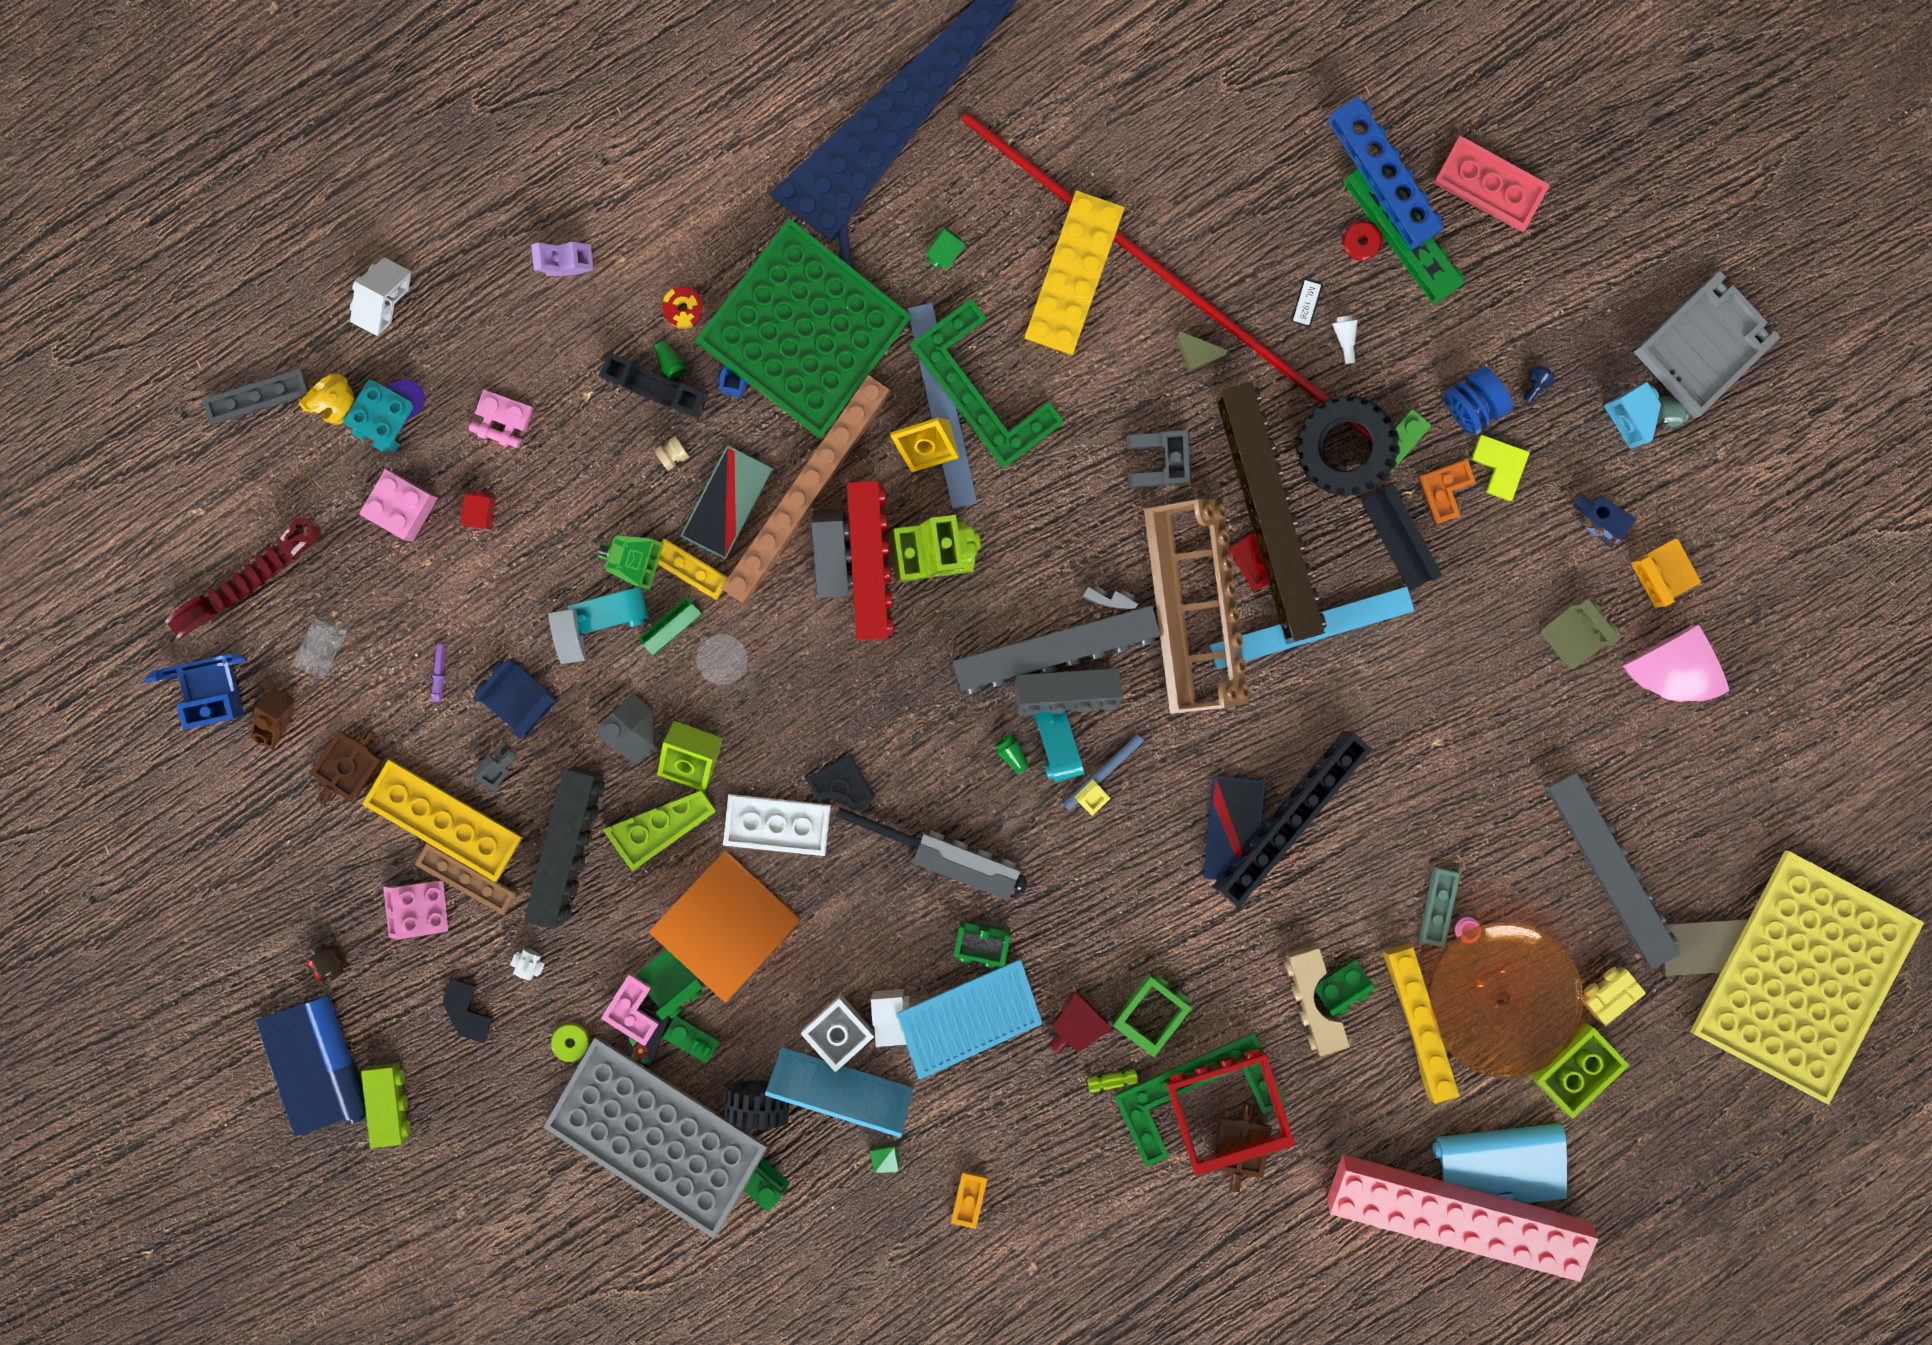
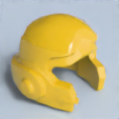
[299,374,356,425]

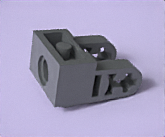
[1126,430,1192,488]

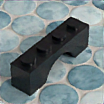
[599,352,708,421]

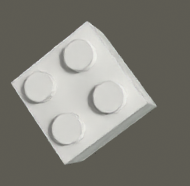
[801,994,875,1072]

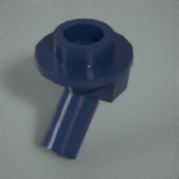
[1523,366,1555,403]

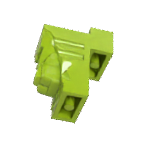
[889,515,981,583]

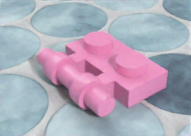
[469,390,534,448]

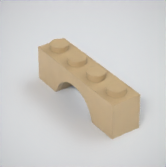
[1284,945,1350,1056]

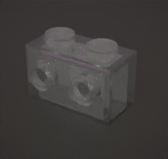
[292,618,347,676]

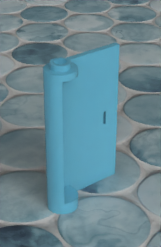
[1432,1123,1567,1203]

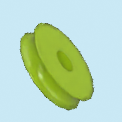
[551,1023,590,1062]

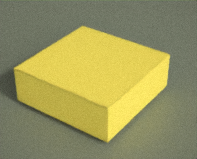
[1074,779,1111,816]

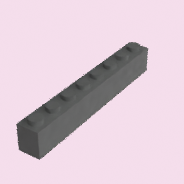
[953,606,1160,695]
[1544,771,1681,969]

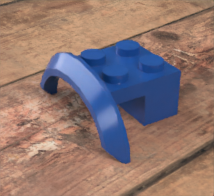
[144,653,248,730]

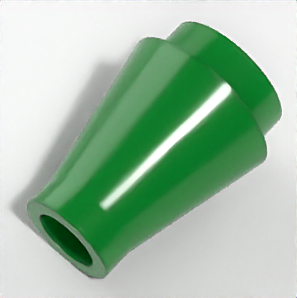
[654,340,687,380]
[995,734,1029,774]

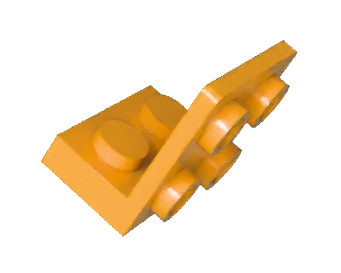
[1631,539,1701,608]

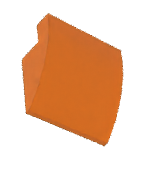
[649,850,801,1003]

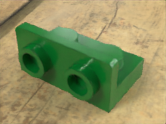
[1314,958,1376,1016]

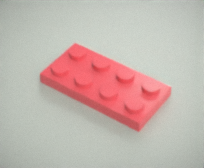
[1433,136,1550,232]

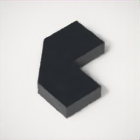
[442,978,493,1043]

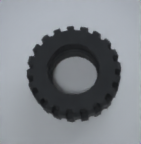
[1296,395,1400,497]

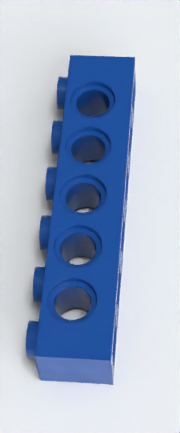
[1327,96,1443,251]

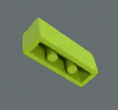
[361,1062,411,1148]

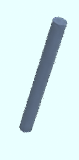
[1063,734,1144,811]

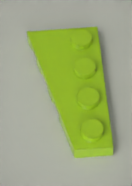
[603,790,717,871]

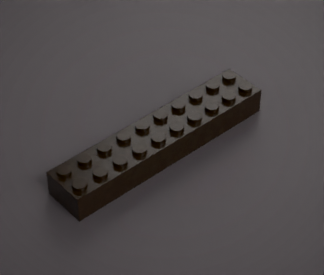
[1216,382,1327,645]

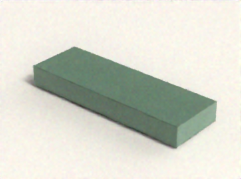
[1418,866,1461,948]

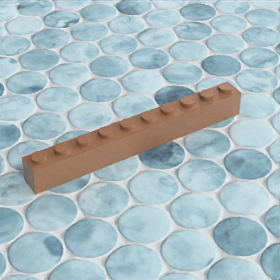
[721,375,891,604]

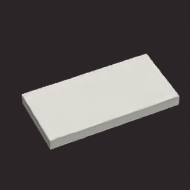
[723,794,831,856]

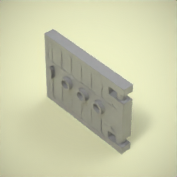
[1634,271,1780,419]

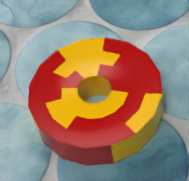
[662,286,704,329]

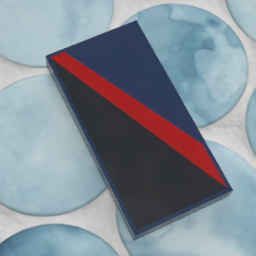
[1203,776,1265,880]

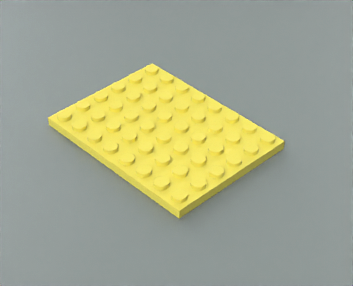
[1690,850,1924,1105]

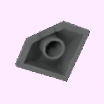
[595,693,655,765]

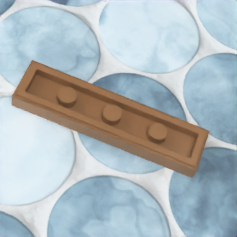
[414,843,518,915]

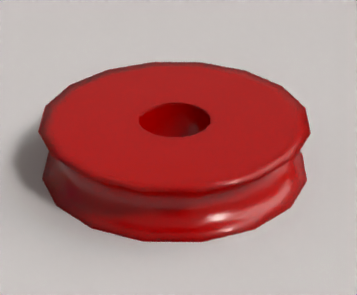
[1342,221,1382,261]

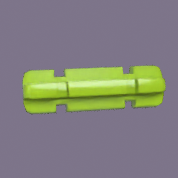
[1087,1069,1138,1092]

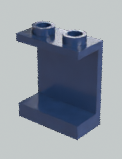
[472,659,559,739]

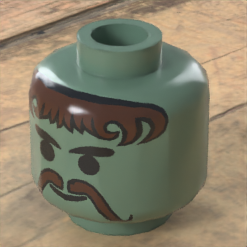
[1656,396,1689,429]

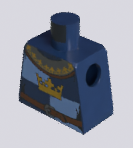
[1573,494,1637,548]

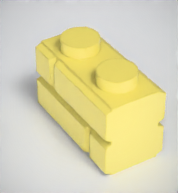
[1580,966,1646,1026]

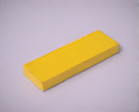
[658,538,728,600]

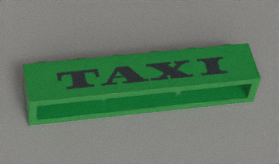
[1343,168,1465,306]

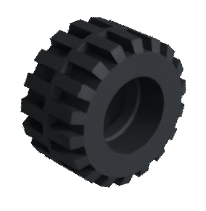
[724,1081,790,1129]

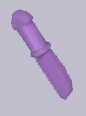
[431,643,445,702]

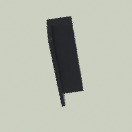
[1361,485,1442,590]

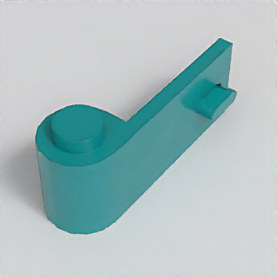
[568,588,649,635]
[1034,711,1085,783]

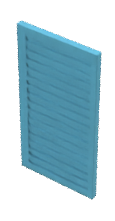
[896,959,1043,1079]
[765,1047,914,1137]

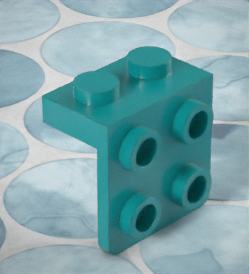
[343,380,414,453]

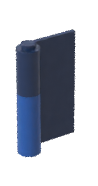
[255,995,366,1137]

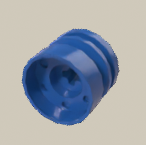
[1443,366,1513,436]

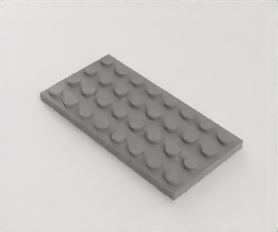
[543,1037,769,1239]

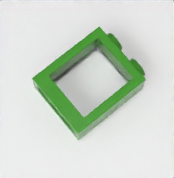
[1111,973,1192,1057]

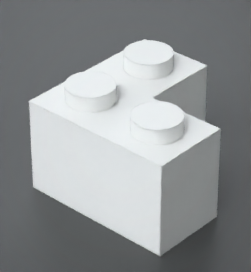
[350,257,411,336]
[871,989,910,1047]

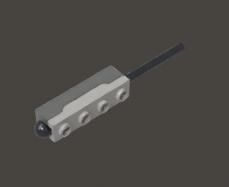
[836,807,1028,900]

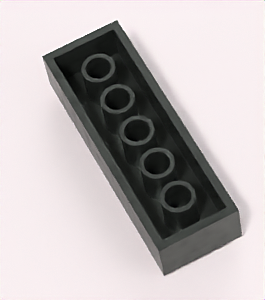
[524,767,605,929]

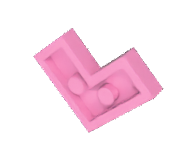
[601,973,660,1046]

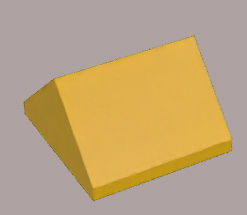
[890,417,959,472]

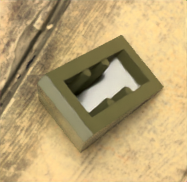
[1175,331,1228,373]

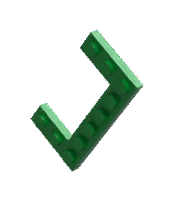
[909,298,1064,469]
[1113,1032,1287,1167]

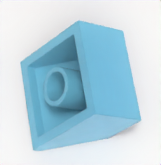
[1604,382,1661,449]

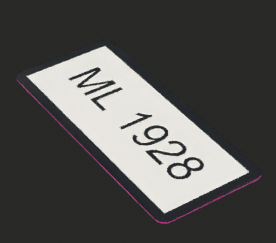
[1291,278,1323,327]

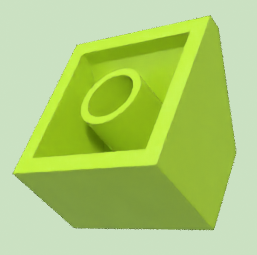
[657,721,722,792]

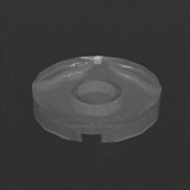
[697,634,749,685]

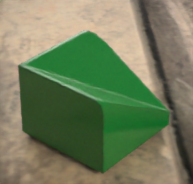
[869,1142,900,1173]

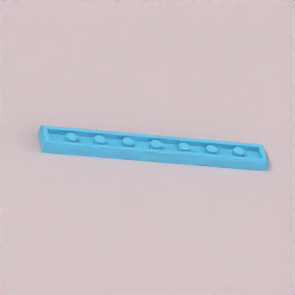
[1209,587,1414,670]

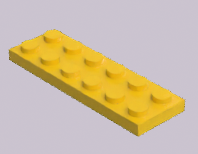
[1024,190,1125,356]
[362,759,523,882]

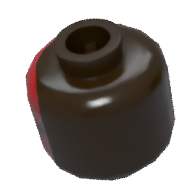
[306,943,347,983]

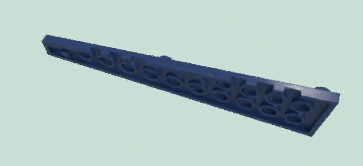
[770,0,1017,242]

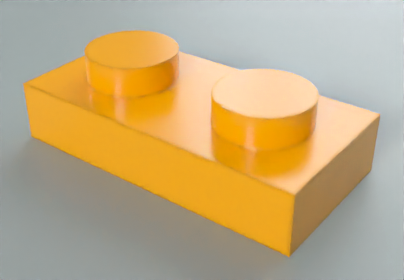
[951,1170,988,1229]

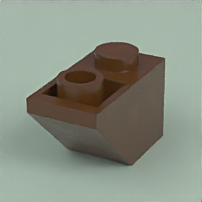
[250,687,296,750]

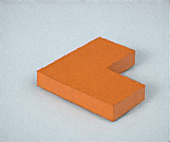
[1418,459,1476,525]

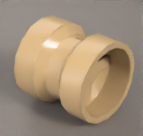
[654,436,690,471]

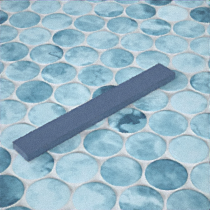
[907,303,977,509]

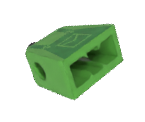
[598,535,664,590]

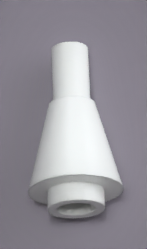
[1332,315,1358,364]

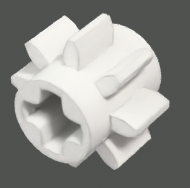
[510,948,545,980]

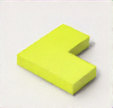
[1471,435,1530,501]

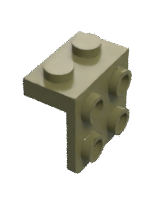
[1541,598,1620,669]

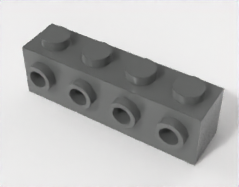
[1014,668,1123,716]

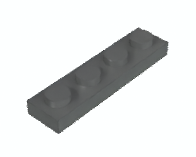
[202,369,310,425]

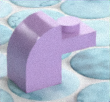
[531,241,593,276]

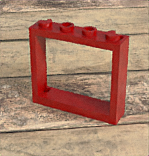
[1165,1049,1295,1176]

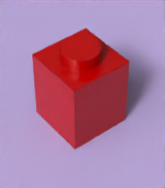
[460,491,496,530]

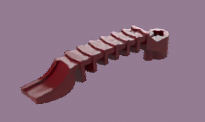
[165,518,321,640]

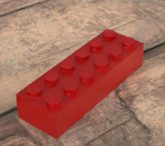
[847,481,894,641]

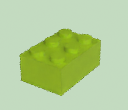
[1529,1022,1630,1119]

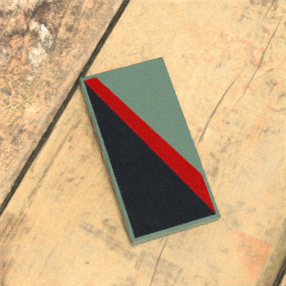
[680,445,773,560]

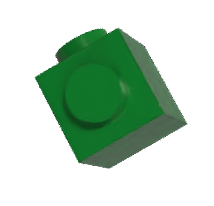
[925,225,965,270]

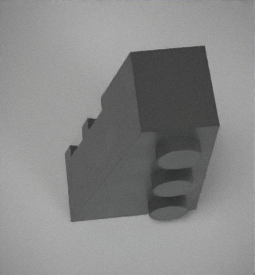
[811,508,853,598]

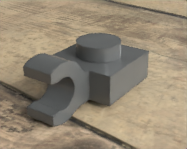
[472,743,517,791]

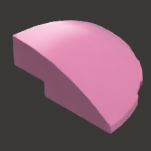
[1623,625,1730,702]

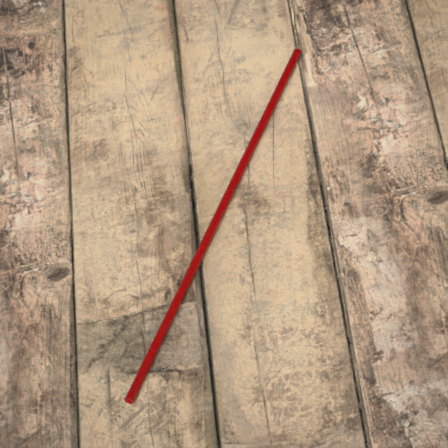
[961,112,1373,444]

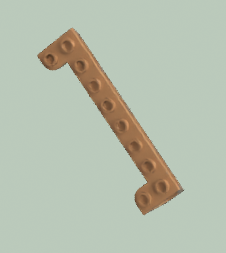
[1144,499,1250,714]

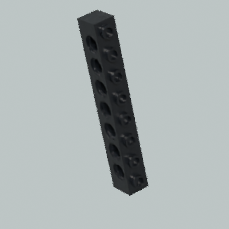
[1212,730,1373,908]

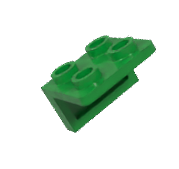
[636,949,705,1020]

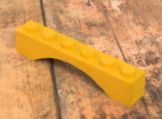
[1382,943,1459,1104]

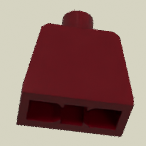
[1048,990,1112,1054]

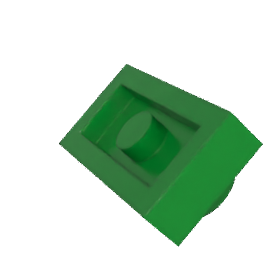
[663,1014,721,1064]

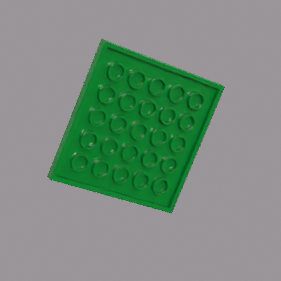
[695,218,912,439]

